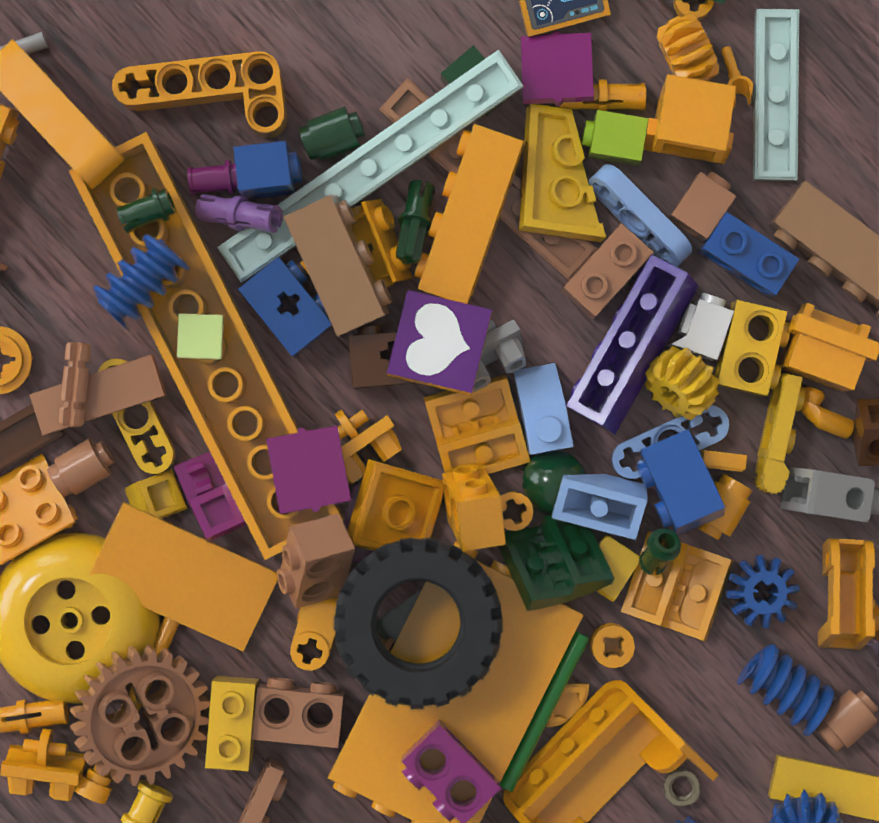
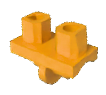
[335,409,402,485]
[0,728,86,801]

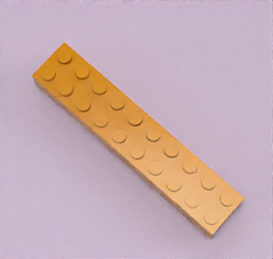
[69,132,345,560]

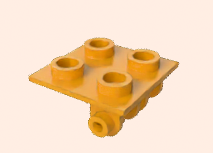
[0,453,78,565]

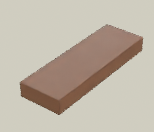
[29,354,167,436]

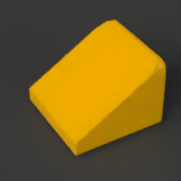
[125,469,188,519]
[597,536,640,602]

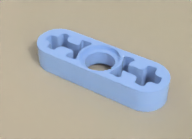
[589,164,692,267]
[611,405,729,479]

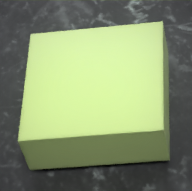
[177,314,224,360]

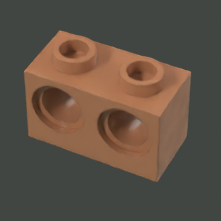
[561,223,653,319]
[277,513,355,609]
[252,677,345,748]

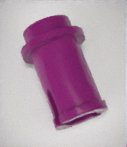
[187,160,238,195]

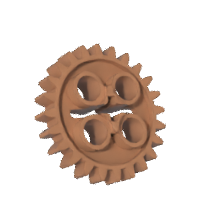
[70,645,210,786]

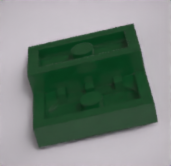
[498,515,615,611]

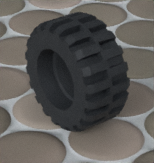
[334,537,503,709]

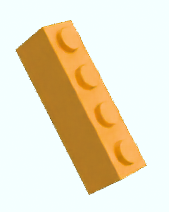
[414,124,526,304]

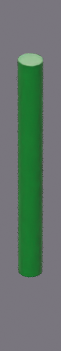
[500,631,590,792]

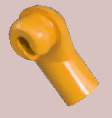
[800,386,854,439]

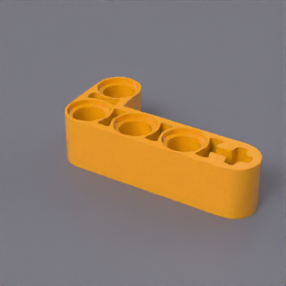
[0,39,125,189]
[112,51,287,139]

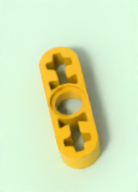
[98,358,176,474]

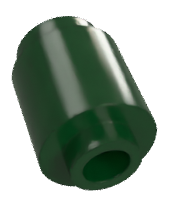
[299,106,365,161]

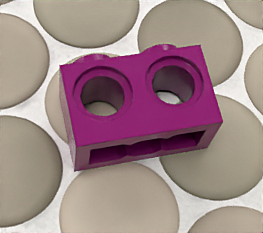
[402,719,501,823]

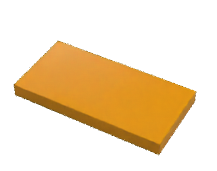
[90,501,277,652]

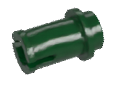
[116,188,176,233]
[639,529,681,575]

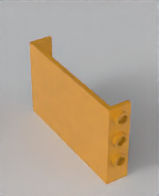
[328,540,583,823]

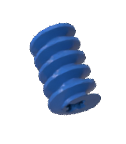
[93,234,191,331]
[737,644,834,736]

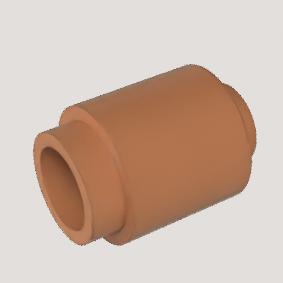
[47,438,115,497]
[816,689,879,753]

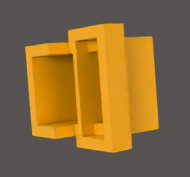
[643,74,736,164]
[779,303,879,392]

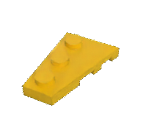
[519,104,606,242]

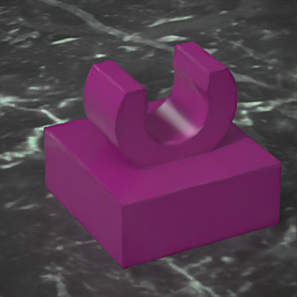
[174,451,226,506]
[189,484,247,543]

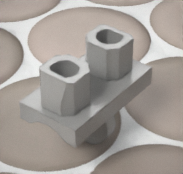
[473,319,526,392]

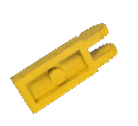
[753,374,805,494]

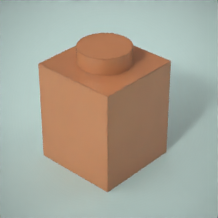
[668,172,736,242]

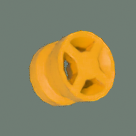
[590,622,635,668]

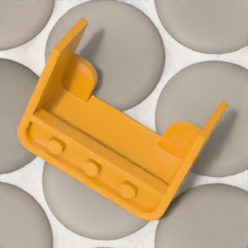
[503,680,719,823]

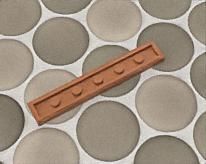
[379,78,597,282]

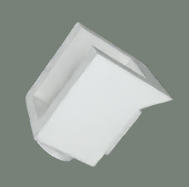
[667,293,734,361]

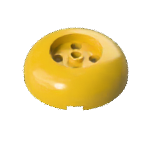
[0,532,161,704]

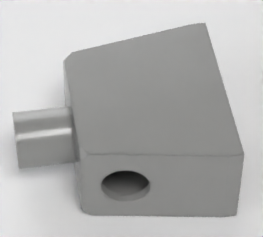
[780,467,879,522]

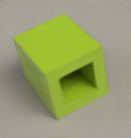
[582,110,649,166]

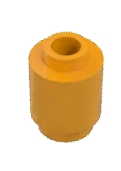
[697,474,752,540]

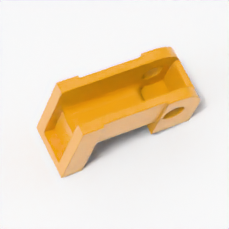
[818,538,875,650]

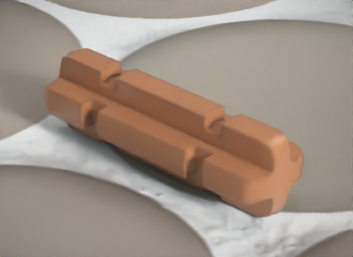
[58,342,91,427]

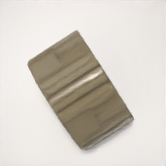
[663,767,701,807]

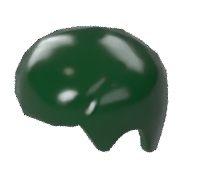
[522,450,587,516]

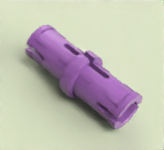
[195,194,283,233]

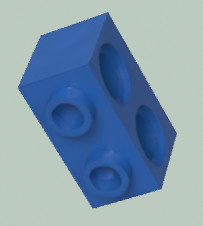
[233,141,303,200]
[697,212,799,299]

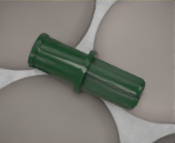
[395,180,436,265]

